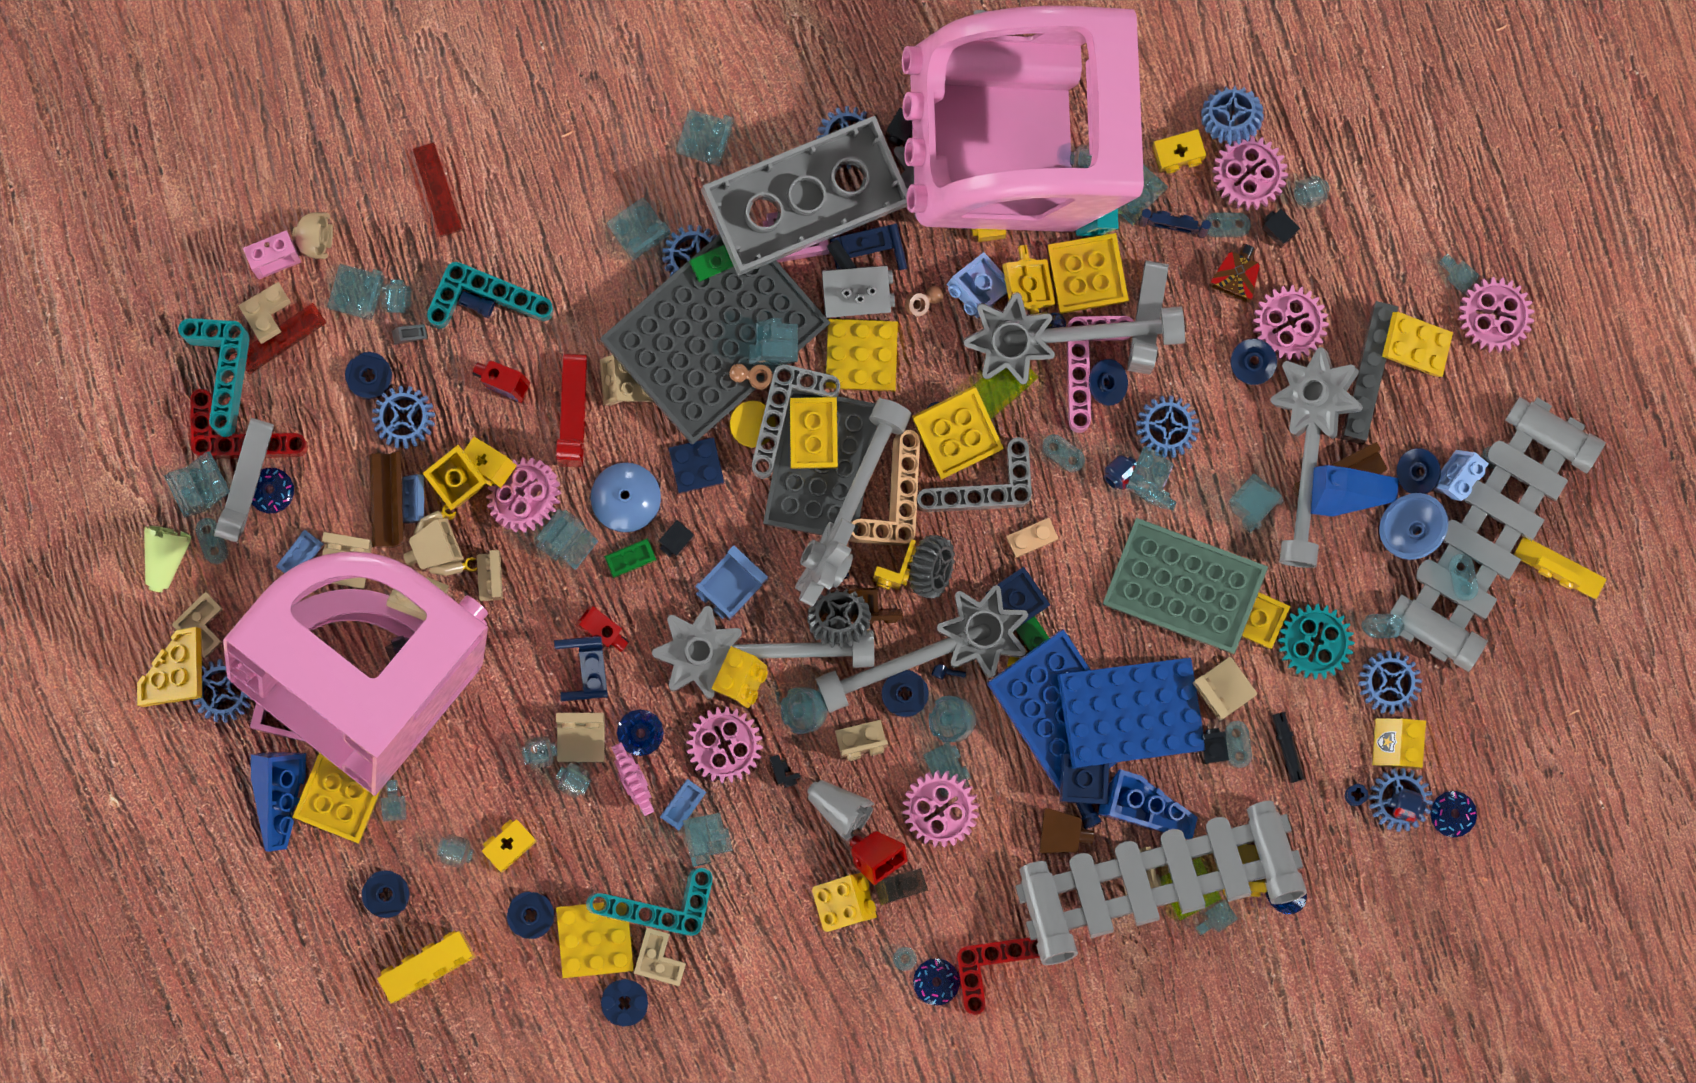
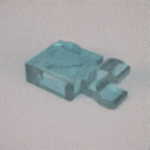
[1438,254,1480,294]
[381,780,407,822]
[1195,900,1238,936]

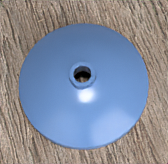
[591,463,661,533]
[1379,493,1448,560]

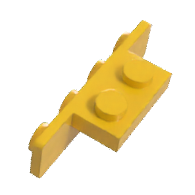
[1513,537,1606,599]

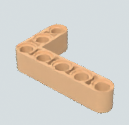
[849,430,920,546]

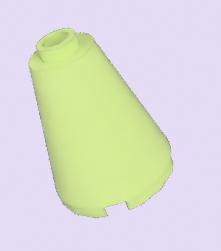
[144,526,192,592]

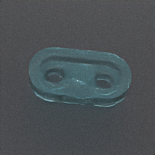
[1205,213,1251,237]
[1042,434,1085,472]
[195,518,228,564]
[1449,554,1478,601]
[1361,614,1404,638]
[1225,721,1252,768]

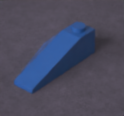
[1311,465,1399,517]
[251,752,306,852]
[1098,769,1198,840]

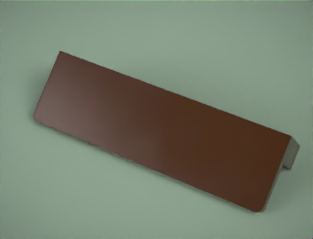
[1293,442,1387,498]
[369,451,403,548]

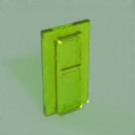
[973,367,1039,419]

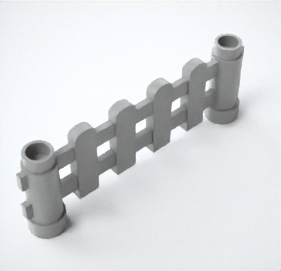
[1387,397,1606,672]
[1015,801,1307,965]

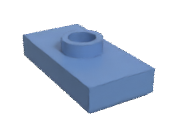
[402,474,425,524]
[276,529,324,573]
[660,779,707,831]

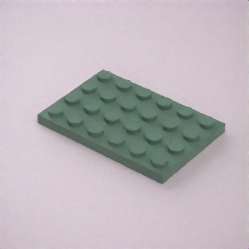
[1103,518,1268,655]

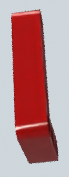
[556,354,587,467]
[190,389,308,459]
[957,937,1040,1015]

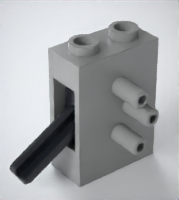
[822,240,895,318]

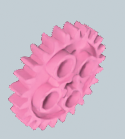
[1212,136,1288,211]
[1458,277,1534,353]
[1252,285,1329,361]
[486,457,561,533]
[686,707,763,784]
[611,742,655,816]
[903,770,980,847]

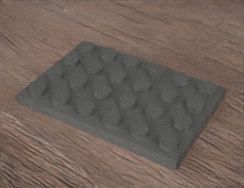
[763,391,877,536]

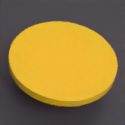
[729,401,776,448]

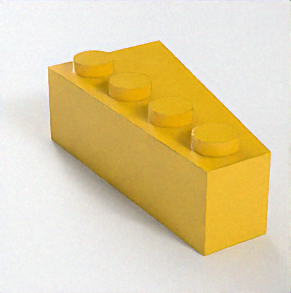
[377,930,476,1004]

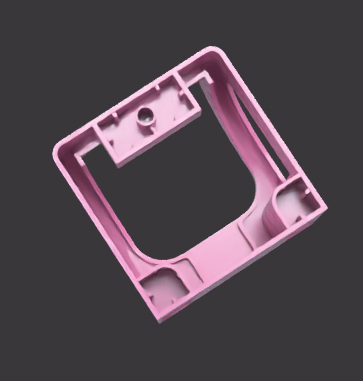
[902,6,1144,232]
[223,552,488,796]

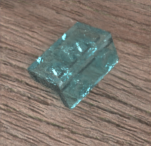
[923,742,971,797]

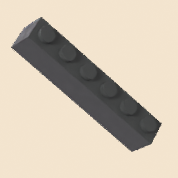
[1341,301,1399,445]

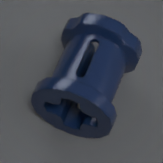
[1344,784,1368,806]

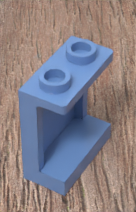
[695,545,768,620]

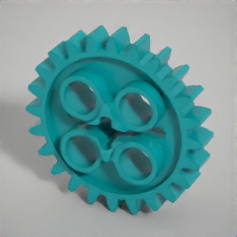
[1277,604,1355,680]

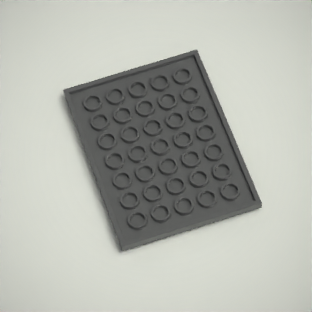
[599,234,830,445]

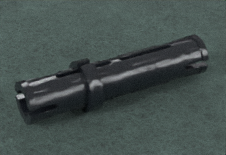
[1271,711,1305,783]

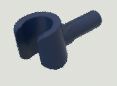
[931,665,966,680]

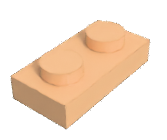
[1006,518,1059,559]

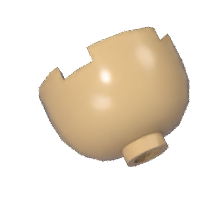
[292,212,333,259]

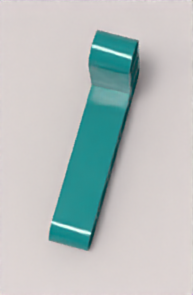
[427,262,554,329]
[178,318,250,437]
[586,868,713,936]

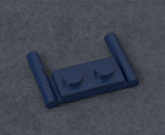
[1138,209,1211,238]
[829,223,907,271]
[554,636,608,702]

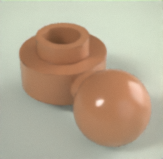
[905,285,944,316]
[729,364,773,390]

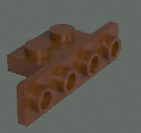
[821,587,902,624]

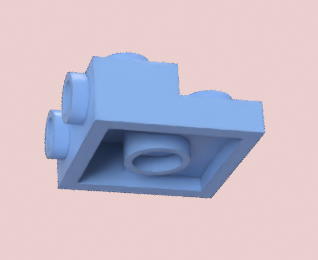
[947,252,1007,319]
[1433,450,1489,501]

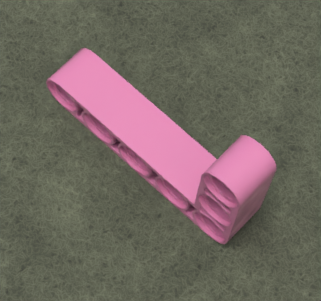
[1067,316,1134,433]

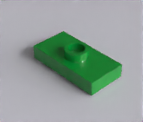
[689,245,734,282]
[604,538,657,579]
[1015,616,1049,652]

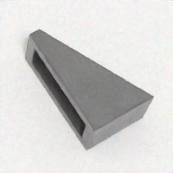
[392,324,427,345]

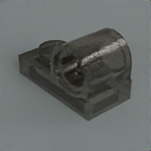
[874,868,928,906]

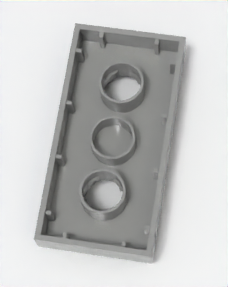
[701,116,907,276]

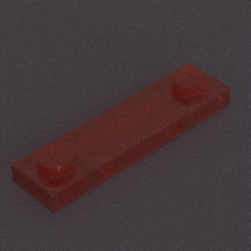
[412,142,463,237]
[235,303,327,375]

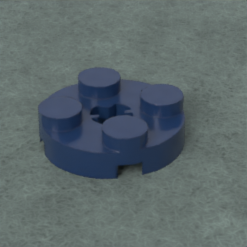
[345,352,393,399]
[881,670,929,718]
[362,870,410,918]
[507,892,554,939]
[601,979,648,1027]

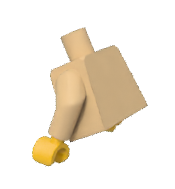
[404,504,477,576]

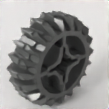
[909,535,955,598]
[807,588,871,649]

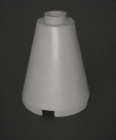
[807,780,874,841]

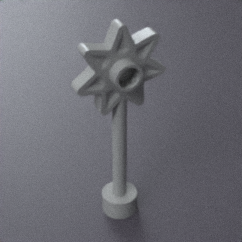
[964,292,1185,384]
[1271,347,1363,568]
[795,398,912,607]
[815,585,1028,713]
[652,606,874,699]

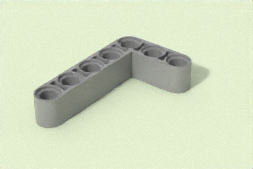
[1127,260,1169,375]
[752,365,840,479]
[214,418,274,543]
[917,437,1032,513]

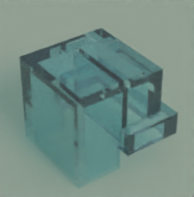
[749,318,798,365]
[1229,473,1284,533]
[536,509,598,570]
[683,813,733,867]

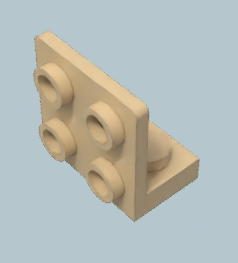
[600,355,653,406]
[322,532,372,589]
[1193,657,1257,721]
[556,713,605,762]
[835,720,888,761]

